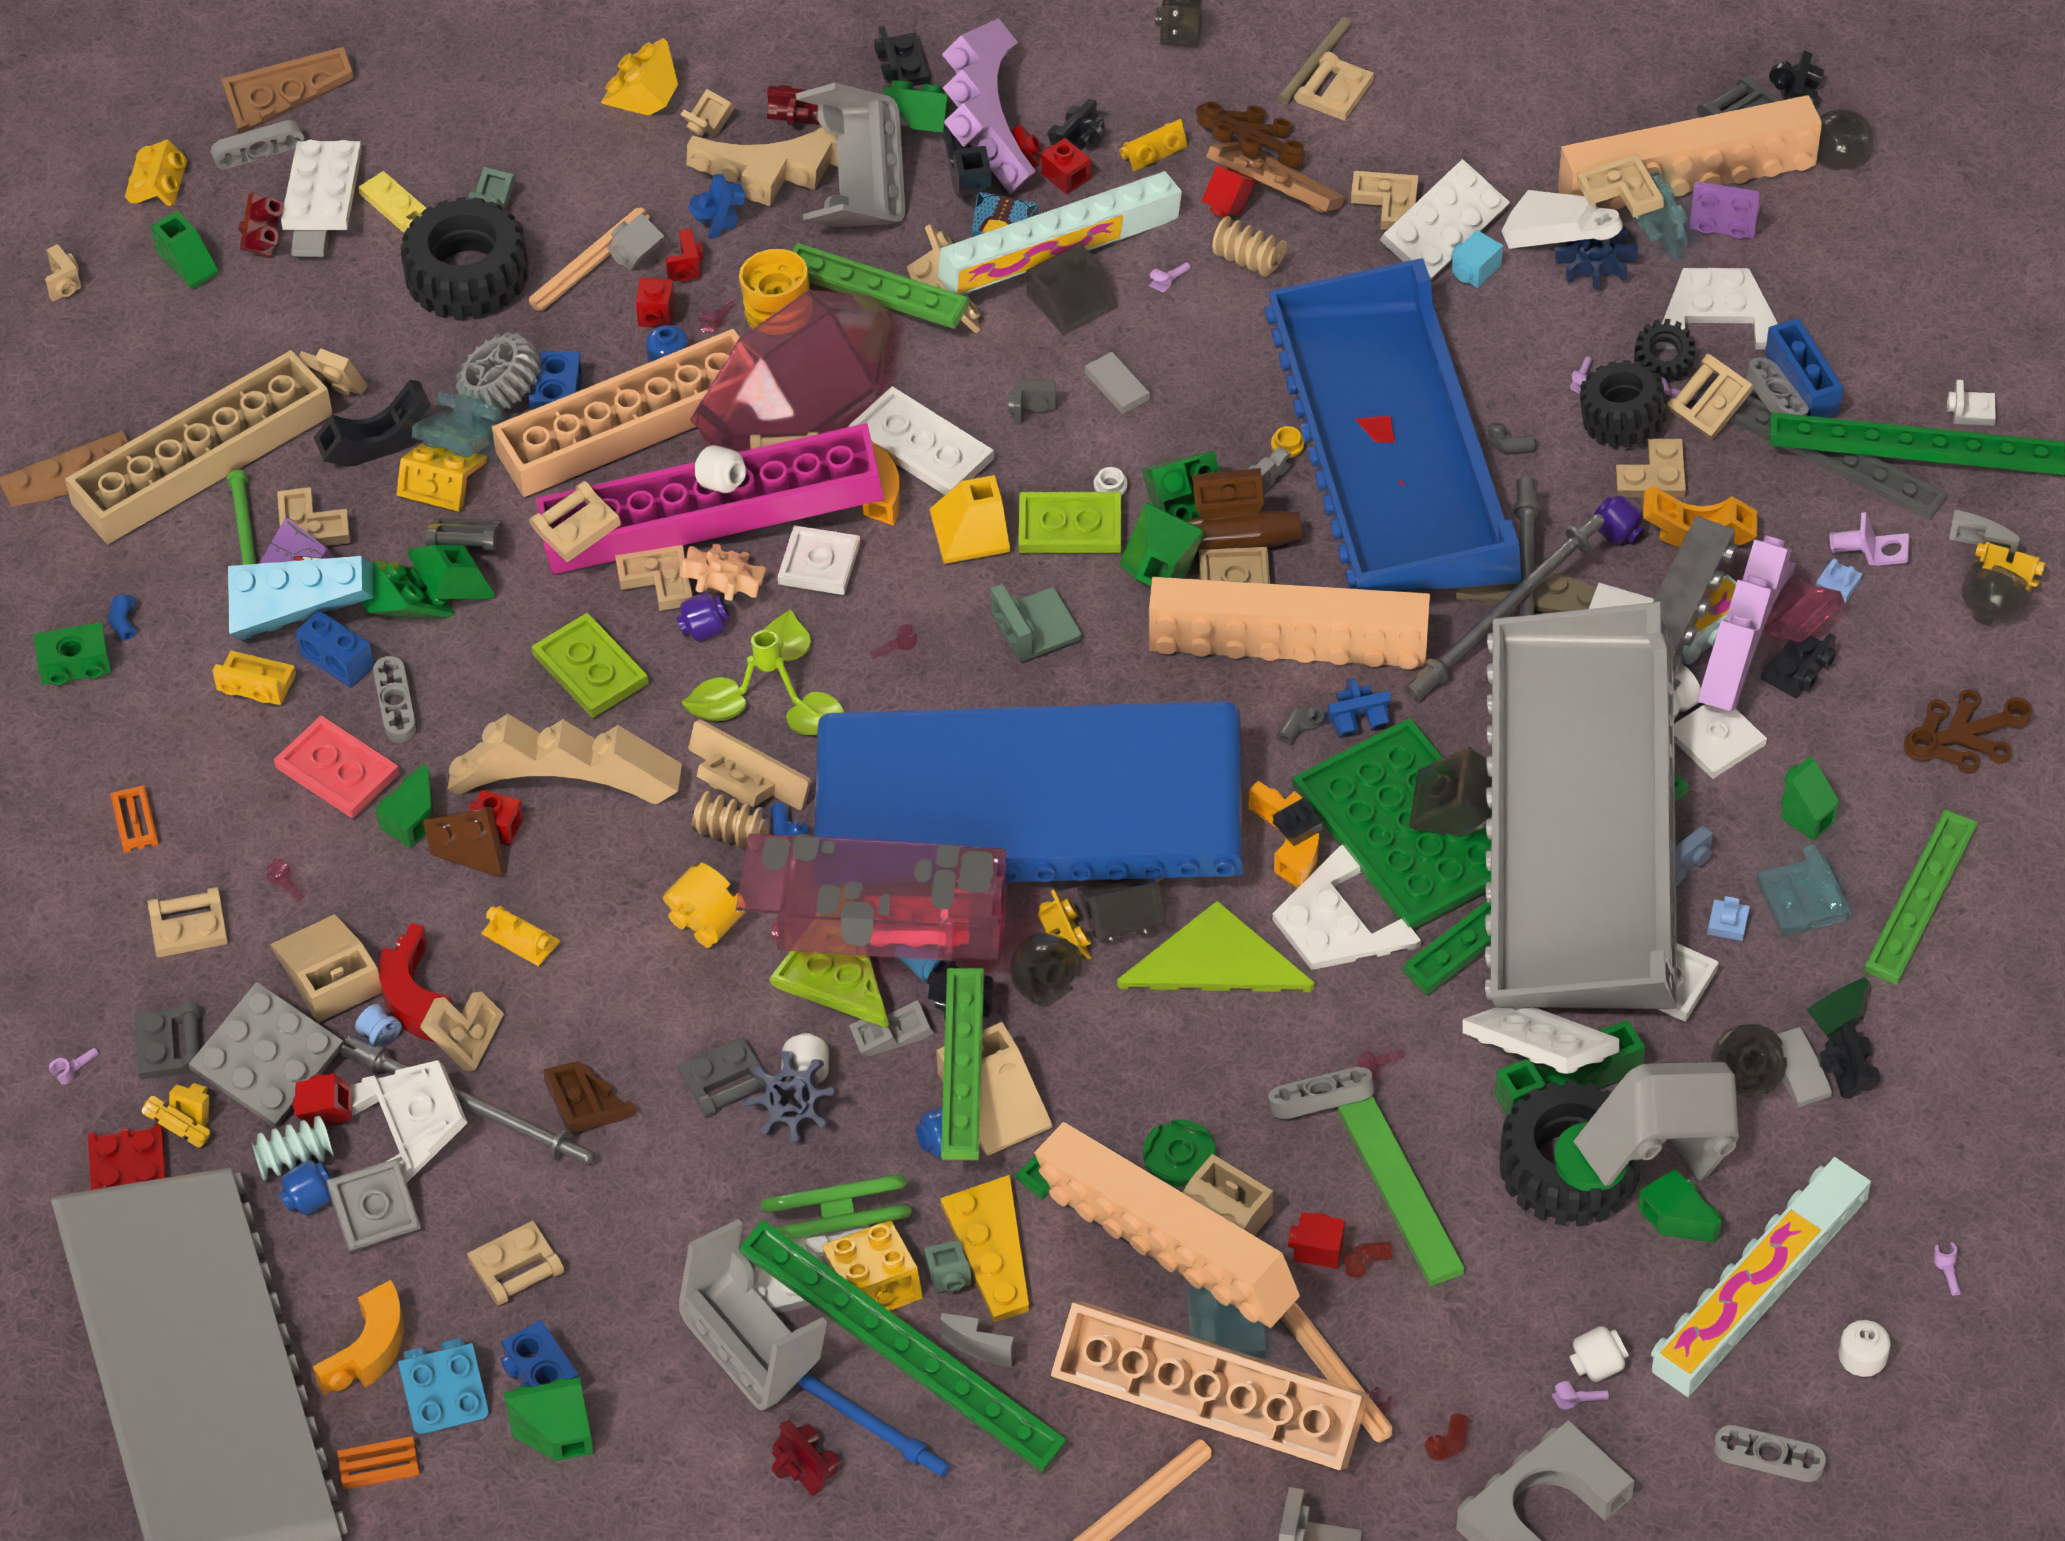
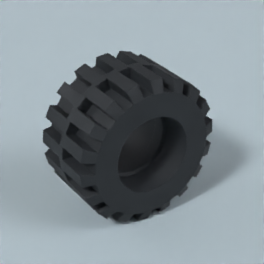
[1579,360,1667,448]

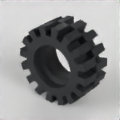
[1634,319,1696,383]

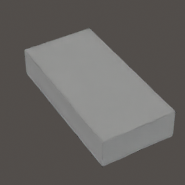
[1085,352,1150,414]

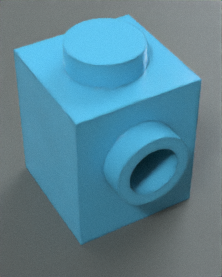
[1451,230,1503,288]

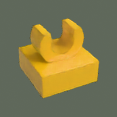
[169,1083,209,1127]

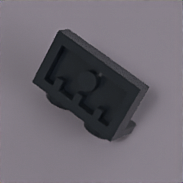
[874,26,930,87]
[1761,629,1837,699]

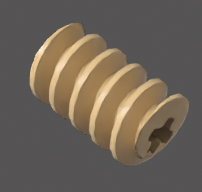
[1212,216,1287,277]
[691,790,771,853]

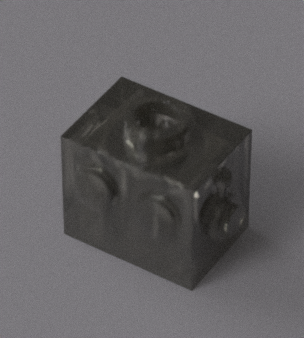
[1155,0,1203,48]

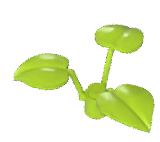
[681,610,844,735]

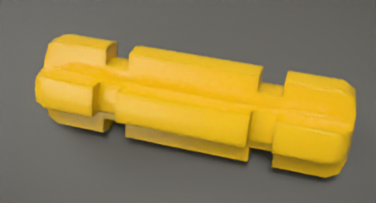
[142,1096,211,1148]

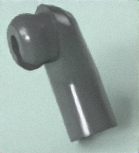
[1487,422,1535,454]
[1276,706,1325,745]

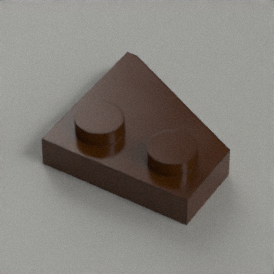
[423,806,507,876]
[543,1061,636,1133]

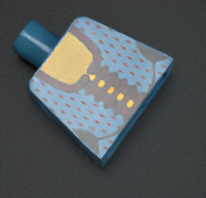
[972,192,1038,237]

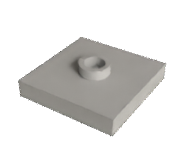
[326,1158,421,1253]

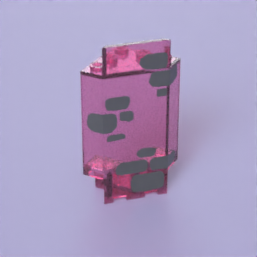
[736,833,1008,961]

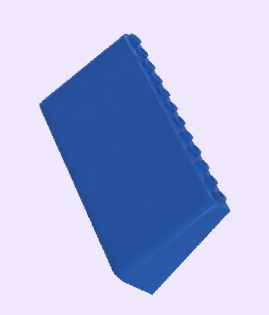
[1264,258,1522,592]
[813,701,1243,887]

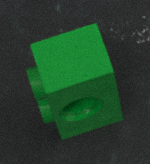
[33,622,111,685]

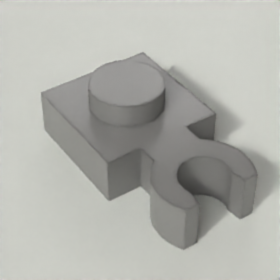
[1248,447,1291,494]

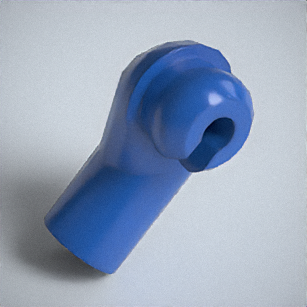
[108,593,137,641]
[771,802,809,845]

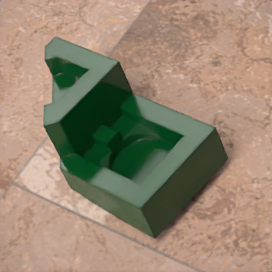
[1807,977,1871,1039]

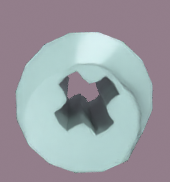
[252,1116,334,1181]

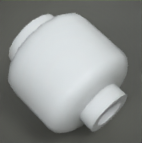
[695,445,746,493]
[781,1033,829,1085]
[1838,1320,1891,1377]
[1569,1326,1629,1383]

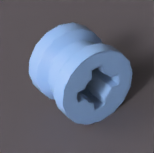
[355,1004,402,1047]

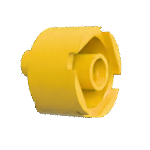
[662,863,746,948]

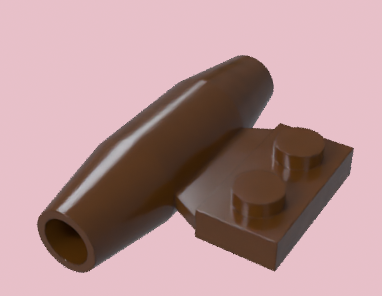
[1185,468,1302,555]

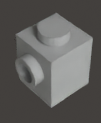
[607,213,664,271]

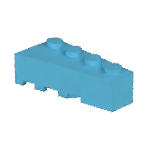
[228,556,374,641]

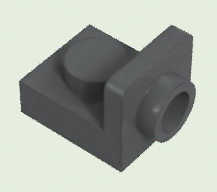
[1008,379,1056,425]

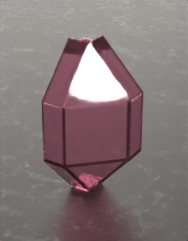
[690,290,892,452]

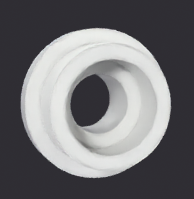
[1094,467,1127,496]

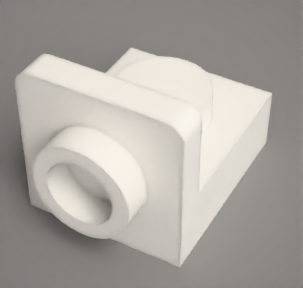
[1947,380,1996,426]

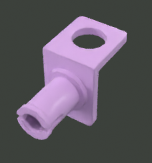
[1830,512,1910,566]

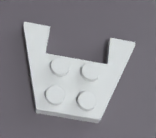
[1655,268,1778,349]
[1272,845,1421,970]
[350,1060,468,1183]

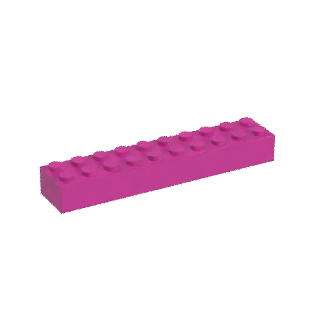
[536,423,885,575]

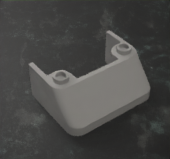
[796,83,905,228]
[1574,1062,1739,1186]
[679,1219,827,1410]

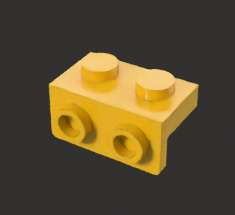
[125,139,188,206]
[212,650,296,705]

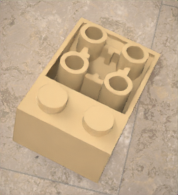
[270,914,382,1023]
[936,1022,1053,1156]
[1147,1154,1273,1292]

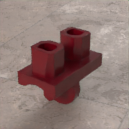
[767,85,820,126]
[238,192,284,258]
[772,1419,840,1496]

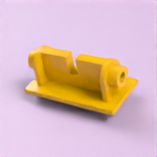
[1119,119,1188,172]
[1970,542,2046,590]
[1038,890,1092,965]
[481,906,560,967]

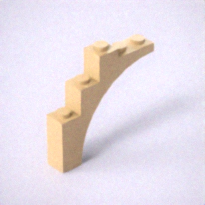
[686,127,838,206]
[447,714,682,804]

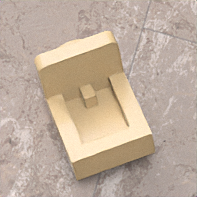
[680,89,735,138]
[45,244,81,302]

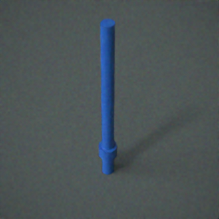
[796,1373,951,1478]

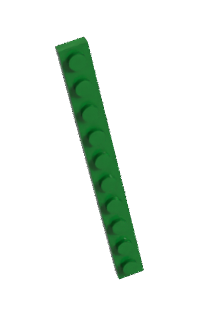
[1769,412,2065,475]
[1403,773,1689,996]
[739,1219,1066,1473]

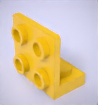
[396,438,487,512]
[822,1221,923,1311]

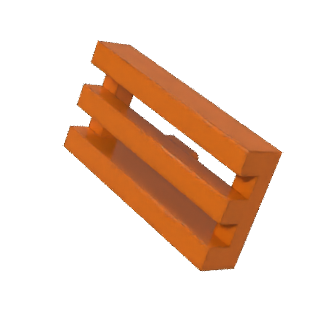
[110,785,159,853]
[337,1436,420,1490]

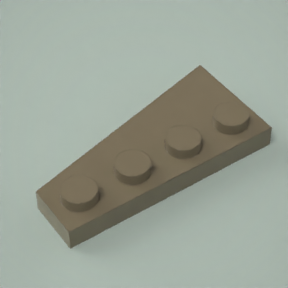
[1456,564,1597,613]

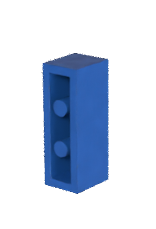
[1765,318,1843,418]

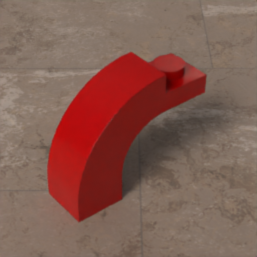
[379,923,452,1043]

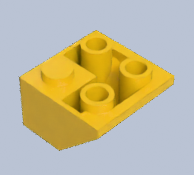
[601,38,678,116]
[930,475,1010,564]

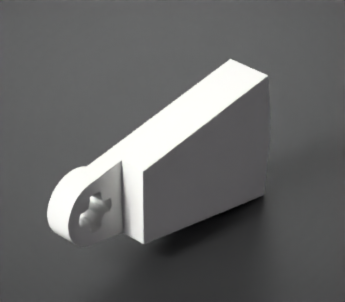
[1502,190,1623,249]

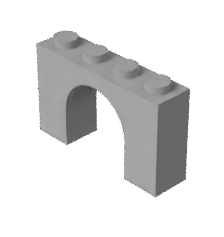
[1456,1420,1634,1541]

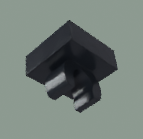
[1273,798,1323,846]

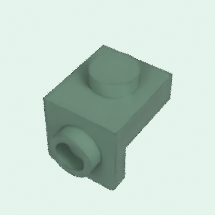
[468,167,516,211]
[924,1240,971,1293]

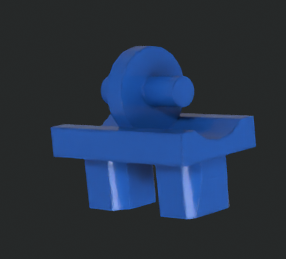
[688,174,745,239]
[1325,678,1392,738]

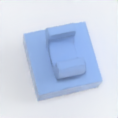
[1815,559,1862,603]
[1707,896,1750,941]

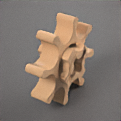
[679,544,766,600]

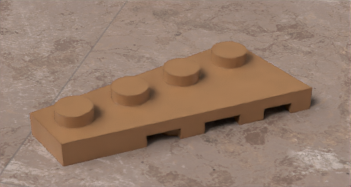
[221,47,353,134]
[1206,141,1346,213]
[0,430,128,507]

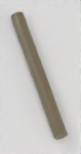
[1277,17,1351,105]

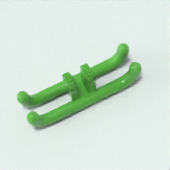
[760,1174,912,1239]

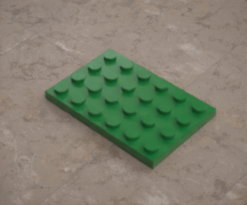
[1292,718,1492,930]

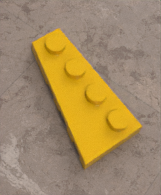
[940,1175,1029,1323]

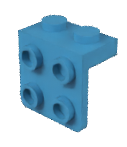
[398,1337,489,1434]

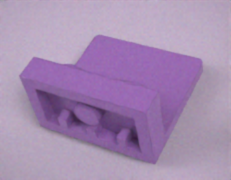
[1689,182,1761,239]

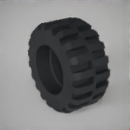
[400,197,529,320]
[1499,1081,1642,1226]

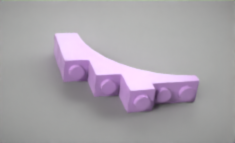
[942,18,1036,194]
[1697,535,1797,711]

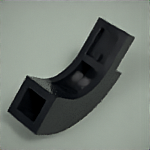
[943,128,991,196]
[314,379,431,466]

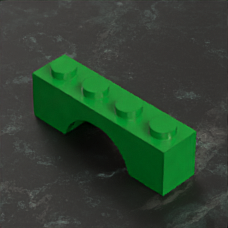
[1495,1019,1645,1115]

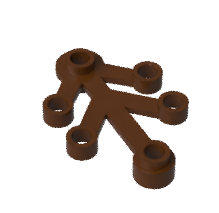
[1196,101,1306,168]
[1904,689,2032,774]

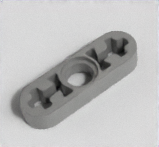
[211,120,304,170]
[1746,357,1809,416]
[373,656,416,743]
[1268,1067,1375,1119]
[1714,1425,1826,1482]

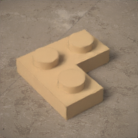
[1577,154,1664,217]
[1351,171,1419,230]
[298,348,368,396]
[1615,439,1686,497]
[277,487,351,546]
[615,545,692,611]
[420,991,504,1072]

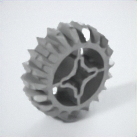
[455,331,542,416]

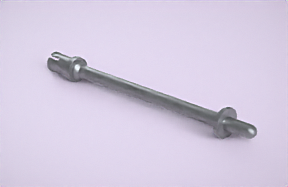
[1513,475,1541,616]
[1403,514,1604,702]
[340,1035,594,1164]

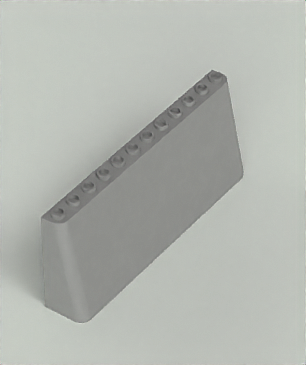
[1485,602,1677,1009]
[51,1167,348,1541]

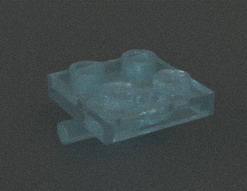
[1634,171,1688,262]
[411,391,501,457]
[1756,845,1851,937]
[1187,1287,1266,1359]

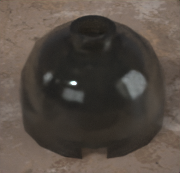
[1816,109,1874,171]
[1961,561,2034,626]
[1009,932,1082,1007]
[1711,1024,1787,1097]

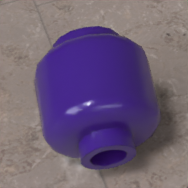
[1593,495,1644,546]
[676,591,730,641]

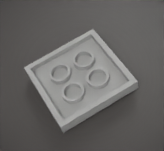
[188,982,344,1128]

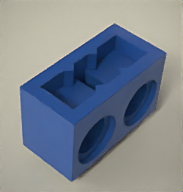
[529,351,582,410]
[295,610,374,688]
[500,1320,579,1387]

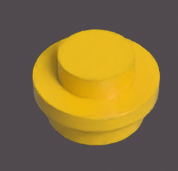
[1271,426,1304,458]

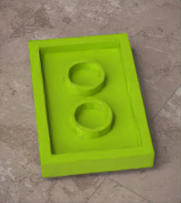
[1019,492,1121,553]
[531,612,649,718]

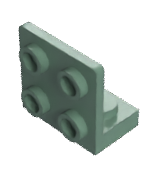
[990,584,1081,663]

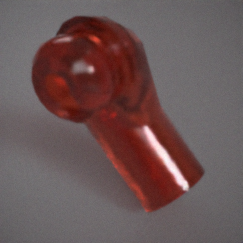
[1343,1241,1392,1277]
[1425,1414,1469,1461]

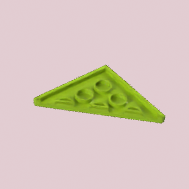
[769,887,889,1028]
[1117,901,1314,992]

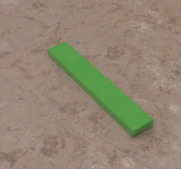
[792,243,970,329]
[1864,809,1978,985]
[941,968,984,1160]
[1338,1096,1464,1287]

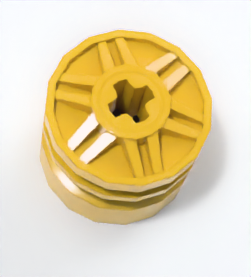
[739,249,814,337]

